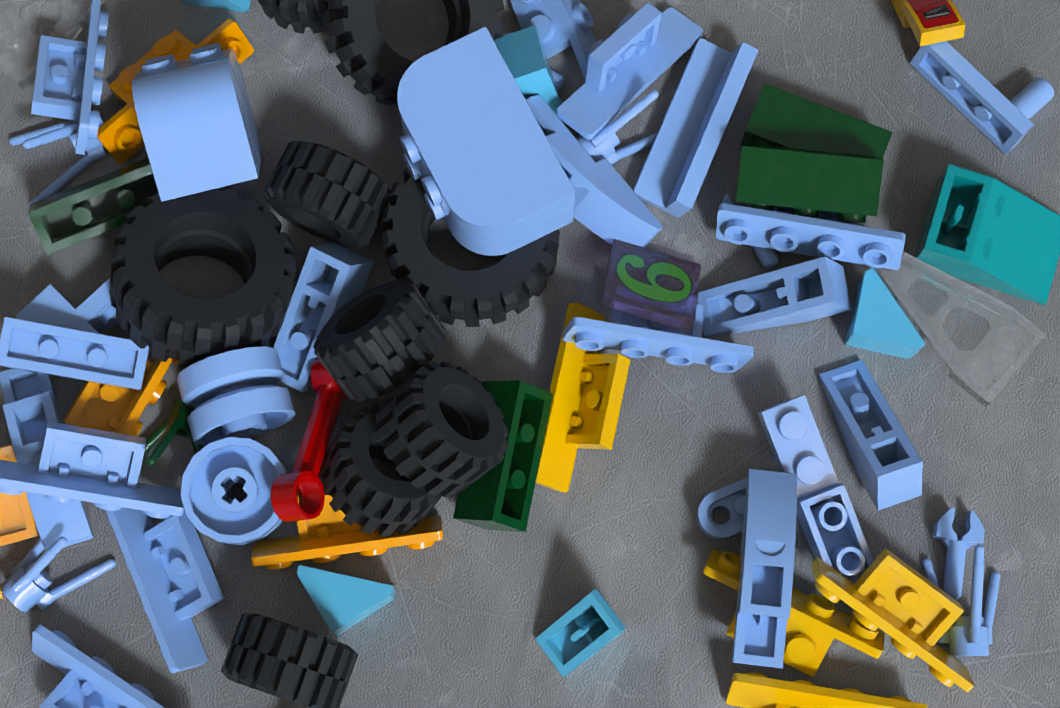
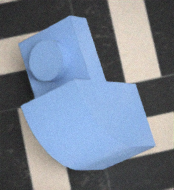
[16,278,118,334]

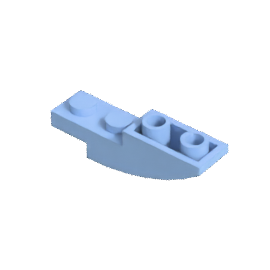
[526,94,663,255]
[0,368,94,551]
[757,395,874,584]
[731,469,797,668]

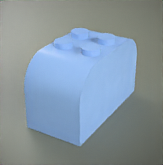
[397,26,576,256]
[132,43,262,202]

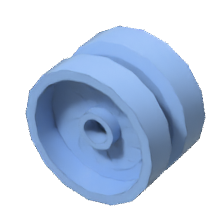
[176,346,296,446]
[180,437,287,546]

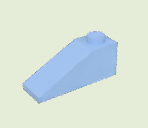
[273,243,374,393]
[696,256,852,338]
[819,360,923,511]

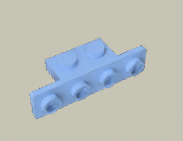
[31,0,109,155]
[510,0,596,79]
[557,3,703,140]
[716,203,906,270]
[562,290,754,373]
[0,421,184,519]
[105,507,224,673]
[32,625,165,708]

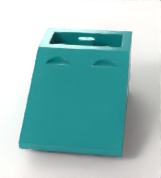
[912,164,1060,306]

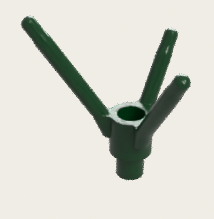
[143,398,204,466]

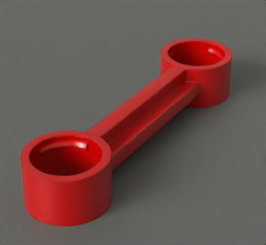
[271,357,348,522]

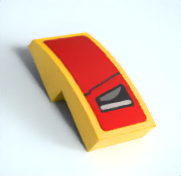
[890,0,966,46]

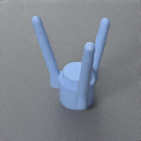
[575,90,659,165]
[9,110,106,206]
[0,536,116,613]
[922,544,1000,656]

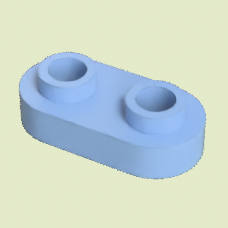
[696,478,747,540]

